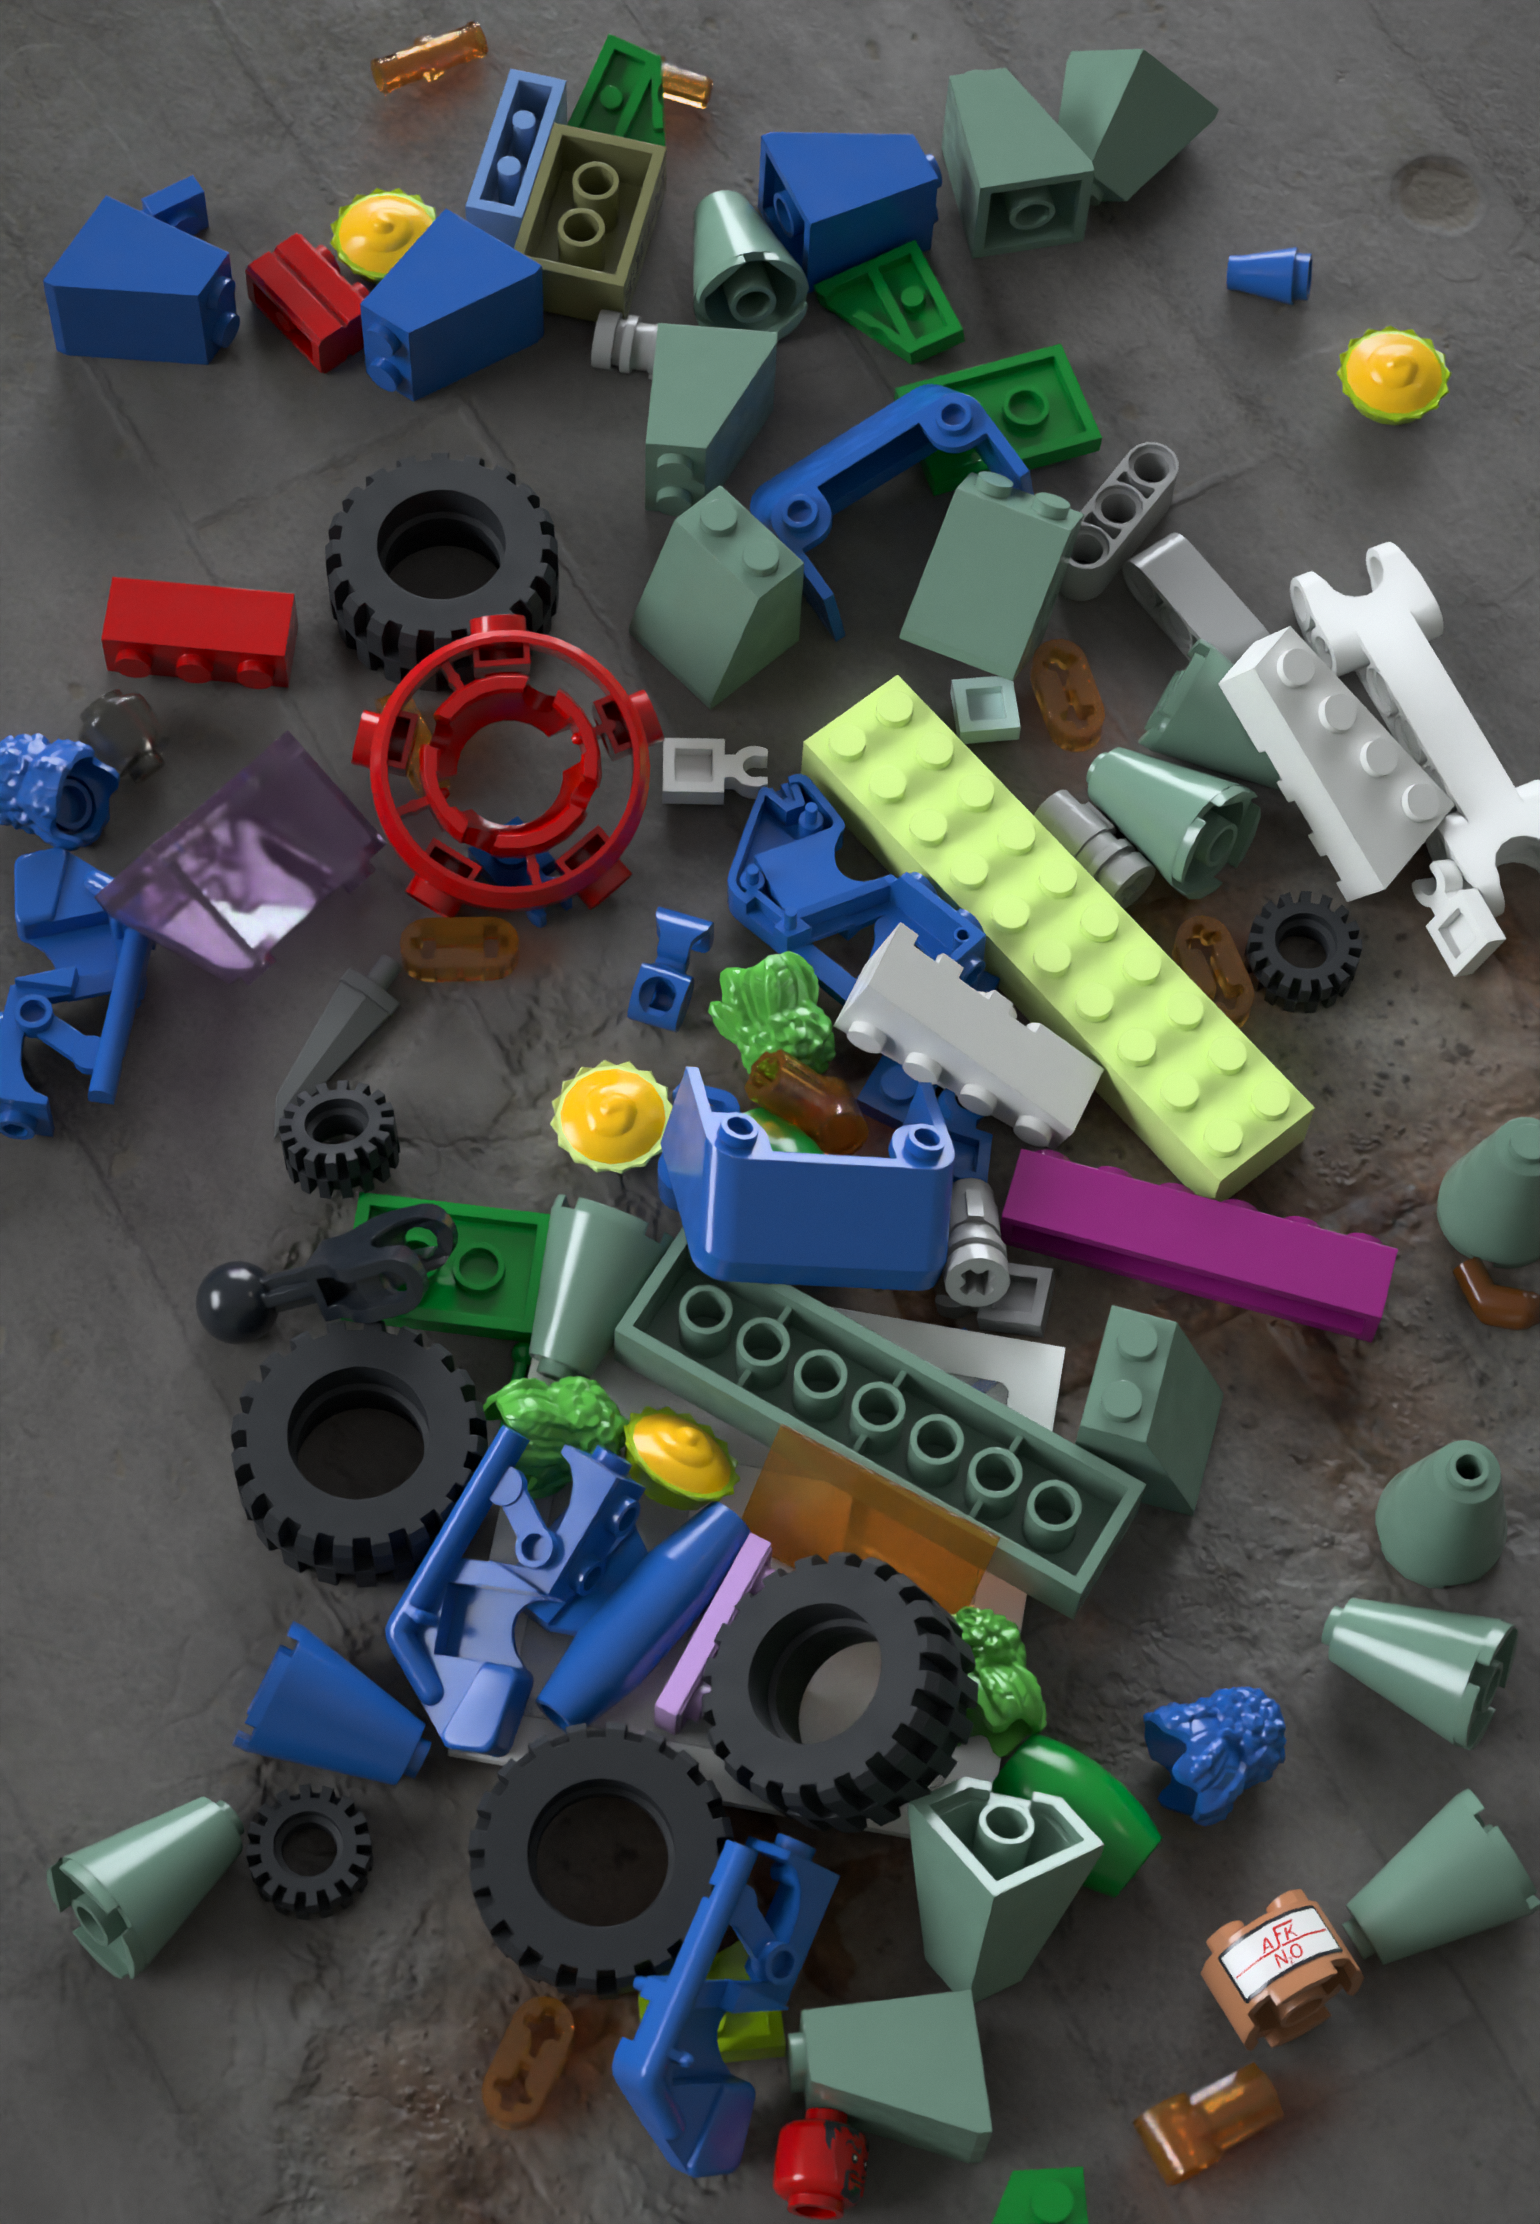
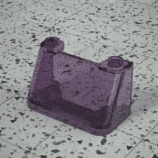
[94,730,387,986]

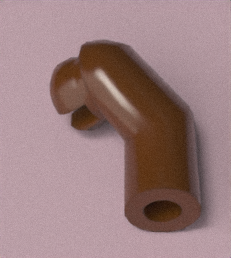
[1452,1257,1540,1330]

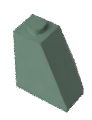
[1058,49,1219,206]
[907,1776,1104,2004]

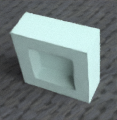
[950,676,1021,744]

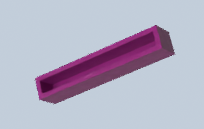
[1000,1148,1398,1343]

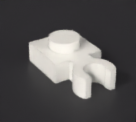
[662,738,768,805]
[1412,859,1506,977]

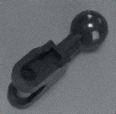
[196,1203,458,1345]

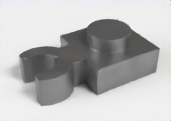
[935,1263,1056,1338]

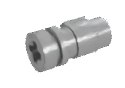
[591,309,658,379]
[1034,790,1156,909]
[944,1178,1010,1307]

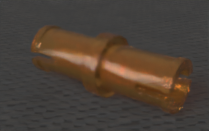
[370,21,488,95]

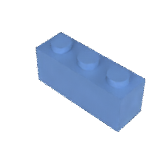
[465,69,567,248]

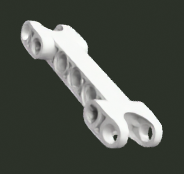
[1290,542,1540,918]

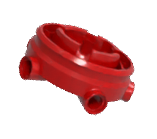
[351,614,665,921]

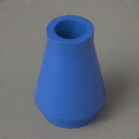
[1227,247,1313,306]

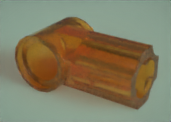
[744,1049,869,1156]
[1132,2062,1285,2187]

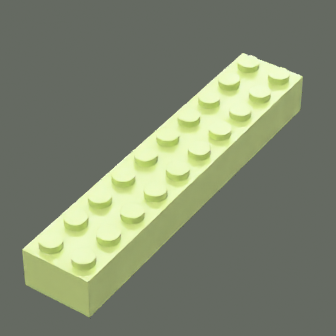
[801,675,1315,1202]

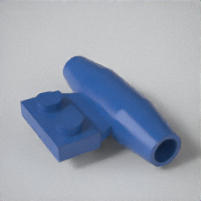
[516,1501,751,1733]

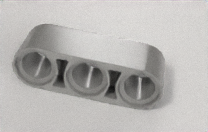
[1059,442,1179,601]
[1122,532,1270,665]

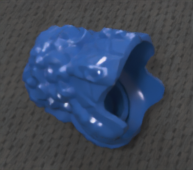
[0,733,120,851]
[1143,1687,1286,1826]

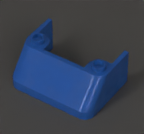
[750,384,1034,642]
[660,1067,955,1291]

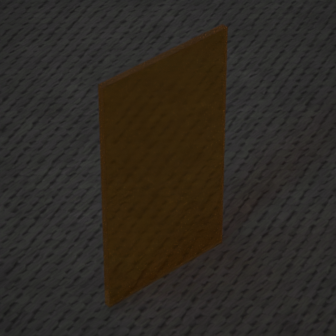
[741,1424,1001,1614]

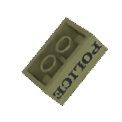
[514,123,667,322]

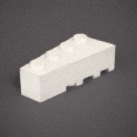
[1218,626,1455,902]
[834,922,1104,1150]

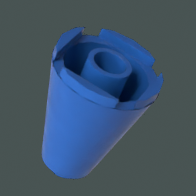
[232,1621,432,1786]

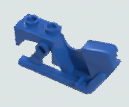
[727,774,986,1006]
[0,847,158,1140]
[385,1425,646,1758]
[612,1833,840,2178]

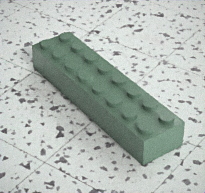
[614,1227,1146,1620]

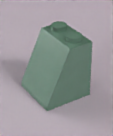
[941,67,1095,259]
[645,323,778,516]
[899,471,1085,681]
[629,485,804,710]
[1075,1305,1224,1516]
[786,1990,993,2164]

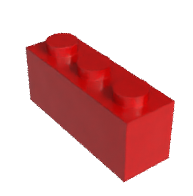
[101,577,298,689]

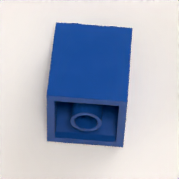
[758,132,942,294]
[43,195,240,365]
[360,208,544,402]

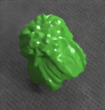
[708,951,836,1091]
[483,1376,629,1500]
[951,1606,1047,1757]

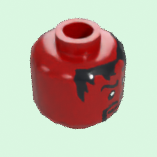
[772,2108,869,2220]

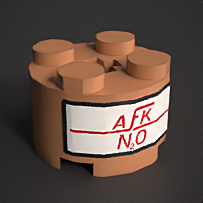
[1200,1889,1364,2051]

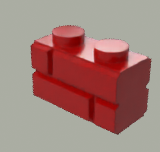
[245,233,370,374]

